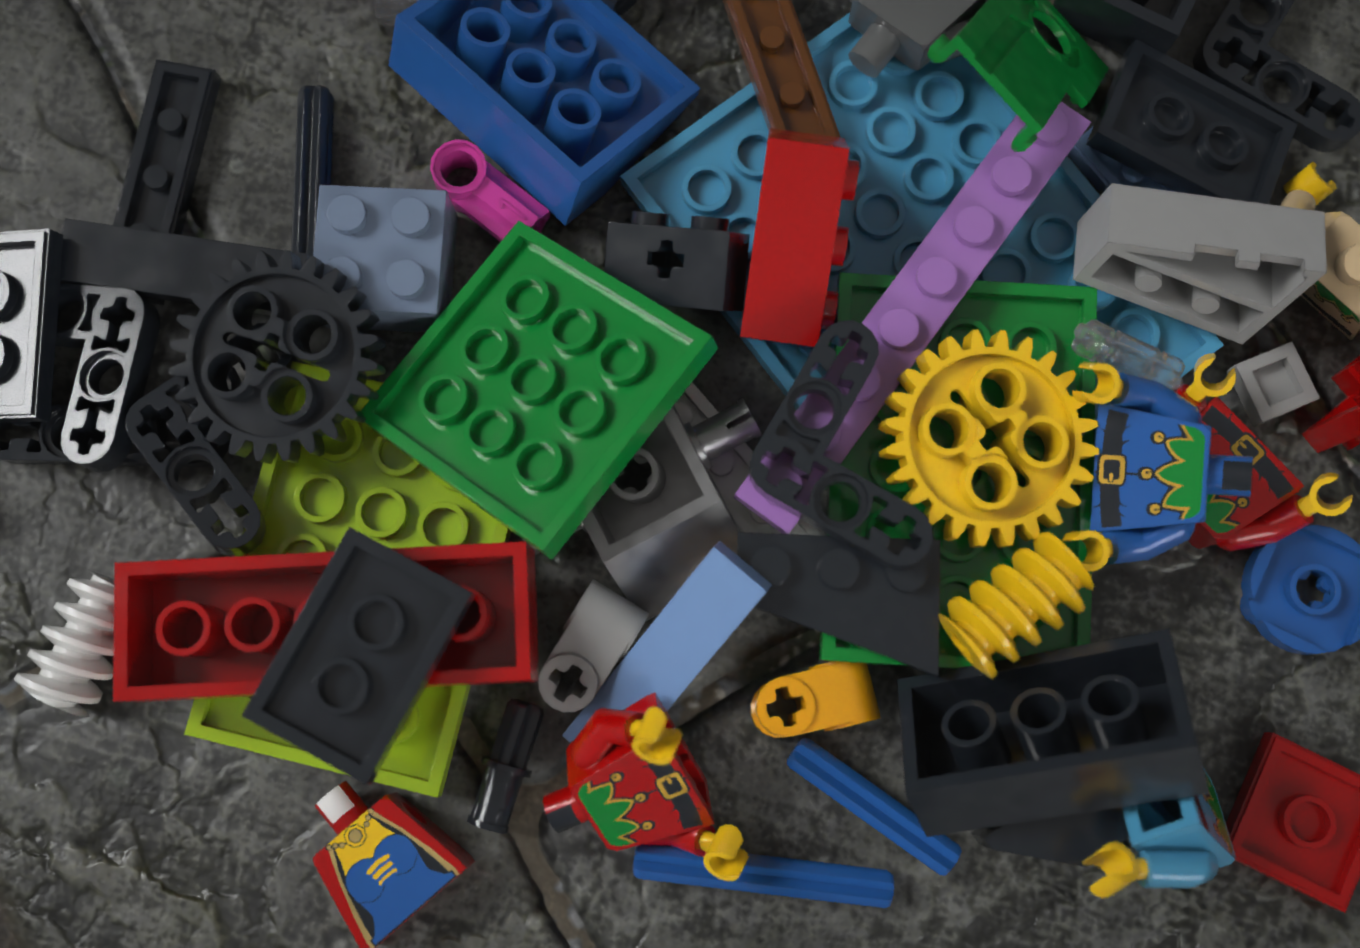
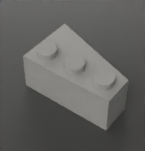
[1073,183,1327,344]

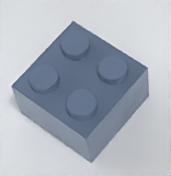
[313,185,458,332]

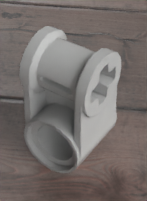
[538,579,649,712]

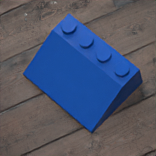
[388,0,701,226]

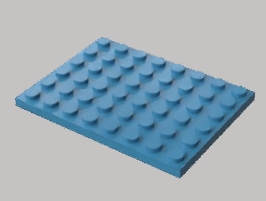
[620,13,1224,444]

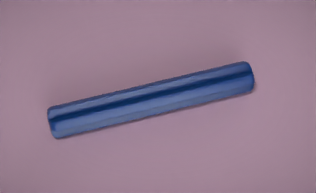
[633,845,894,908]

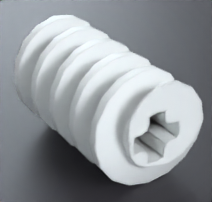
[14,570,114,717]

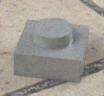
[1226,342,1320,427]

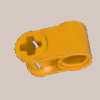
[750,661,881,738]

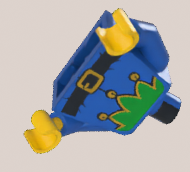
[1063,362,1253,571]

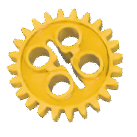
[878,330,1099,548]

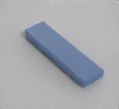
[562,541,772,743]

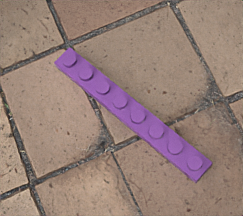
[734,102,1091,534]

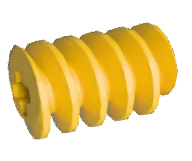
[938,532,1094,679]

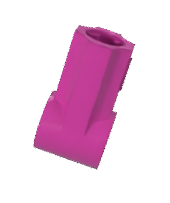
[430,139,551,242]

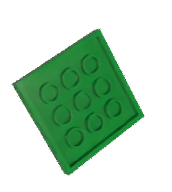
[361,221,718,560]

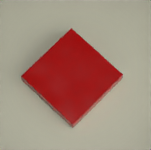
[1226,732,1360,913]

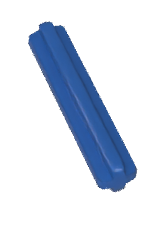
[786,738,962,876]

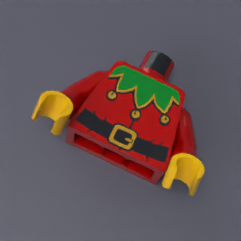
[1175,353,1353,551]
[543,692,749,881]

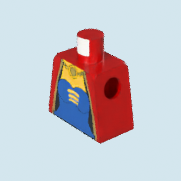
[313,780,475,948]

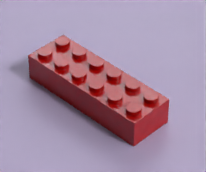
[113,541,539,702]

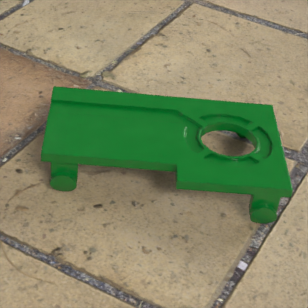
[927,0,1109,152]

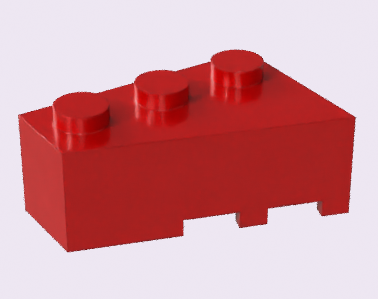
[740,128,859,347]

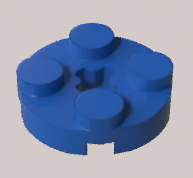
[1240,525,1360,655]

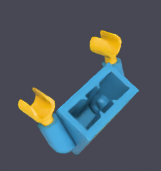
[1082,768,1236,898]

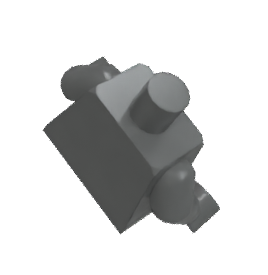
[848,0,987,78]

